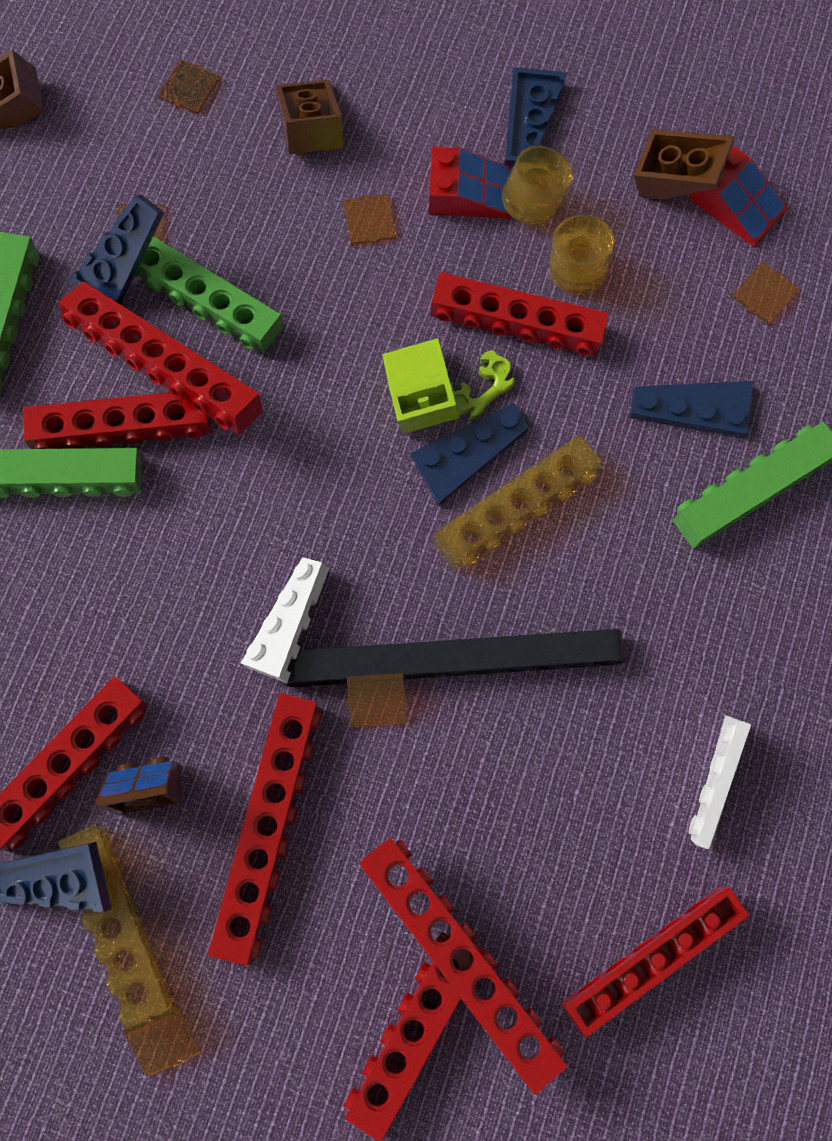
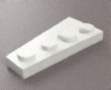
[241,557,329,683]
[689,715,751,850]

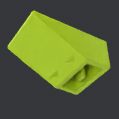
[382,338,460,434]

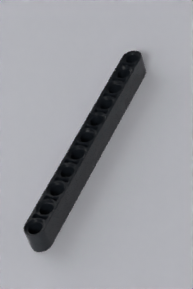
[284,629,625,687]

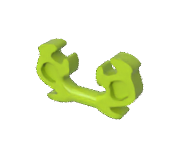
[450,351,515,420]

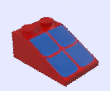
[688,145,788,247]
[428,146,513,219]

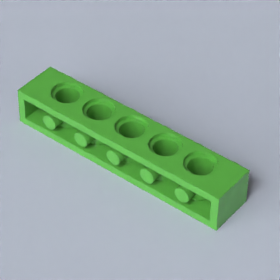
[134,236,283,354]

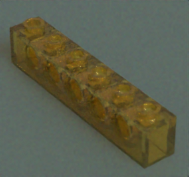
[433,434,602,570]
[58,824,177,1035]

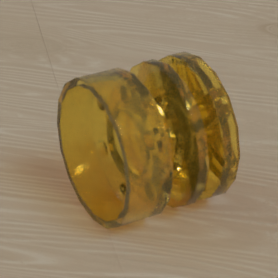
[502,146,573,225]
[549,215,614,294]

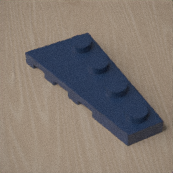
[504,67,567,169]
[68,195,165,305]
[629,381,753,438]
[410,403,529,507]
[0,841,112,913]

